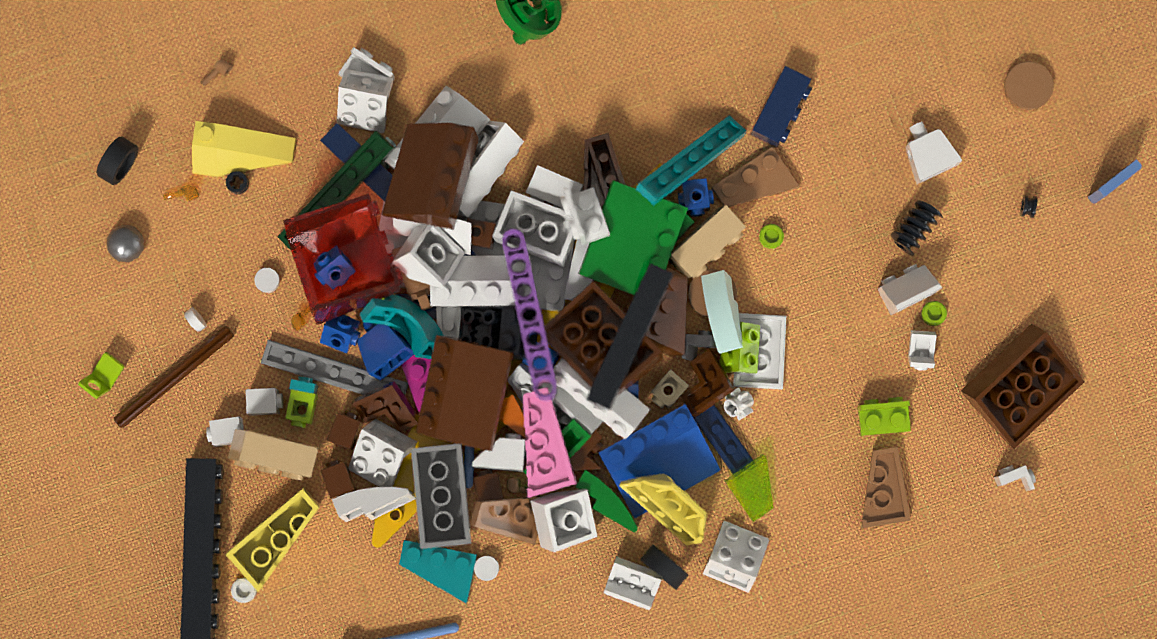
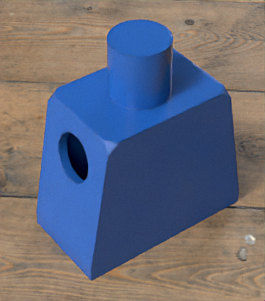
[357,322,414,381]

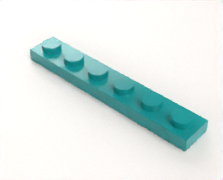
[636,115,747,205]

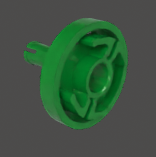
[496,0,562,45]

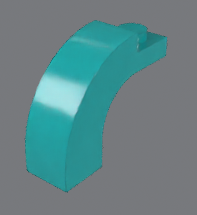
[359,294,444,359]

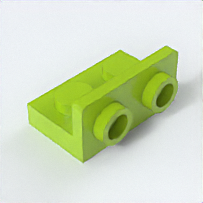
[858,397,911,436]

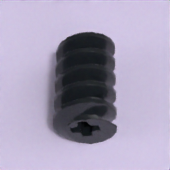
[891,200,943,256]

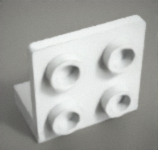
[337,69,393,133]
[560,187,610,245]
[348,419,417,487]
[703,521,769,593]

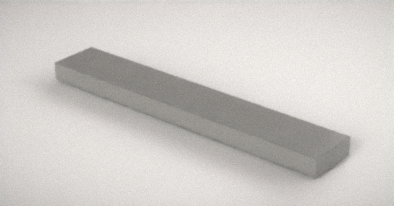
[261,340,408,396]

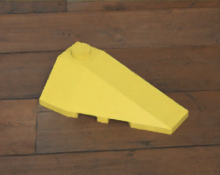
[192,121,296,177]

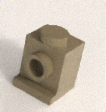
[650,369,689,409]

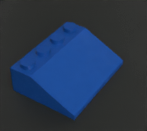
[599,404,721,518]

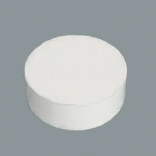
[254,268,280,293]
[184,307,207,332]
[474,556,499,581]
[231,578,257,603]

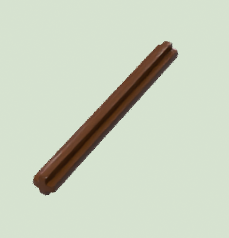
[114,326,234,428]

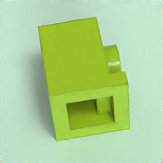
[285,389,318,428]

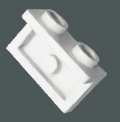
[604,556,662,610]

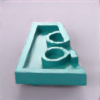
[399,540,477,604]

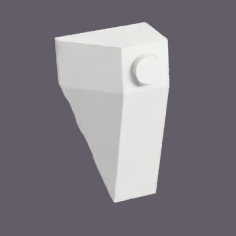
[508,363,603,435]

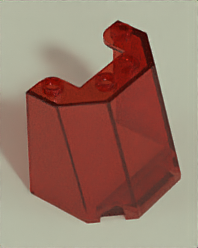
[283,194,404,325]

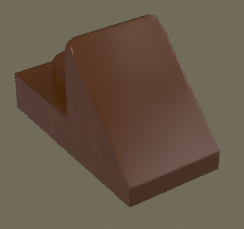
[570,431,603,471]

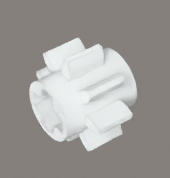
[723,387,754,420]

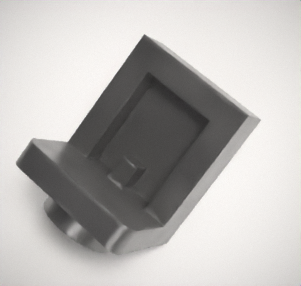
[682,330,717,361]

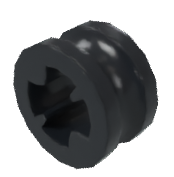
[226,171,249,195]
[1020,195,1037,218]

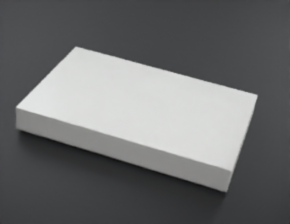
[733,313,786,390]

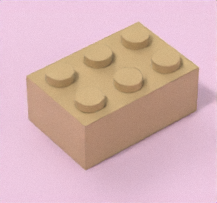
[669,205,746,278]
[228,429,318,481]

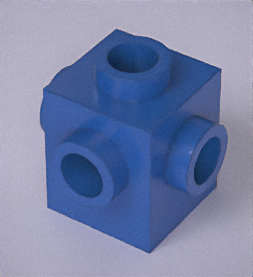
[678,178,714,217]
[313,245,356,290]
[320,311,361,353]

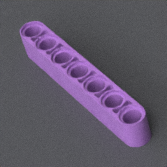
[502,229,557,401]

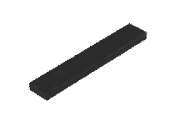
[586,263,673,411]

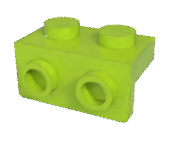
[720,322,760,374]

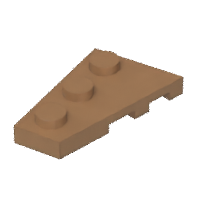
[711,147,800,207]
[470,496,542,545]

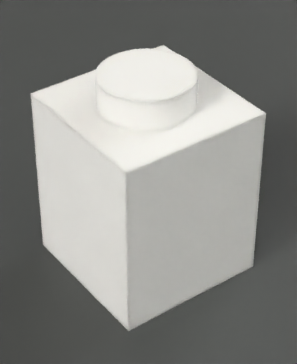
[246,388,283,416]
[206,416,244,447]

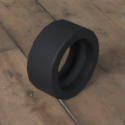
[96,137,138,185]
[640,545,688,590]

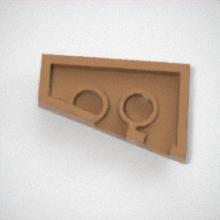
[861,447,911,528]

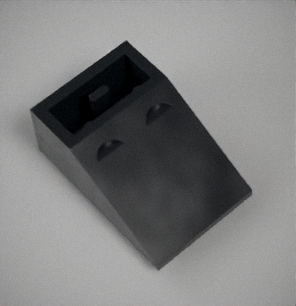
[459,305,537,360]

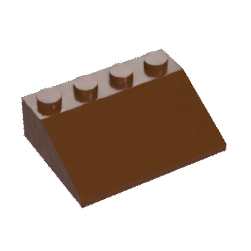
[382,123,479,230]
[544,281,663,396]
[961,324,1085,449]
[416,335,513,451]

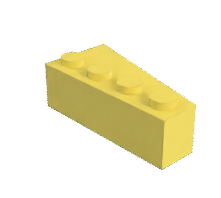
[226,487,320,592]

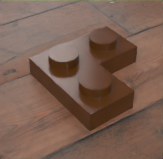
[681,349,735,418]
[352,381,419,432]

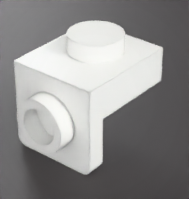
[908,330,936,370]
[994,465,1036,491]

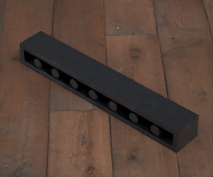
[180,458,224,639]

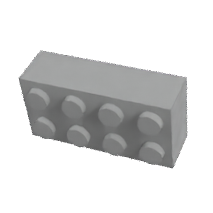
[411,444,472,549]

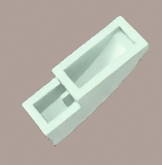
[701,270,743,353]

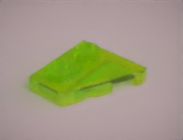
[724,454,773,522]

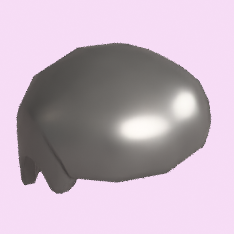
[107,225,144,262]

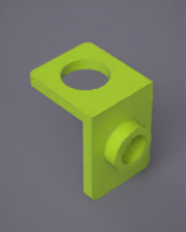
[78,352,124,399]

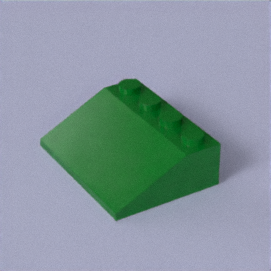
[578,180,688,295]

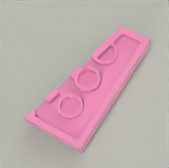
[523,387,577,498]

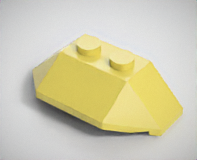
[619,474,707,546]

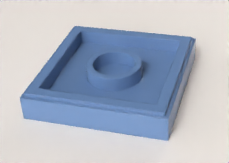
[1088,159,1142,204]

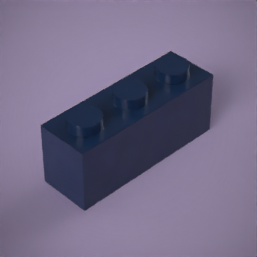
[751,66,812,148]

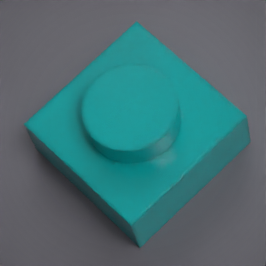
[289,376,318,395]

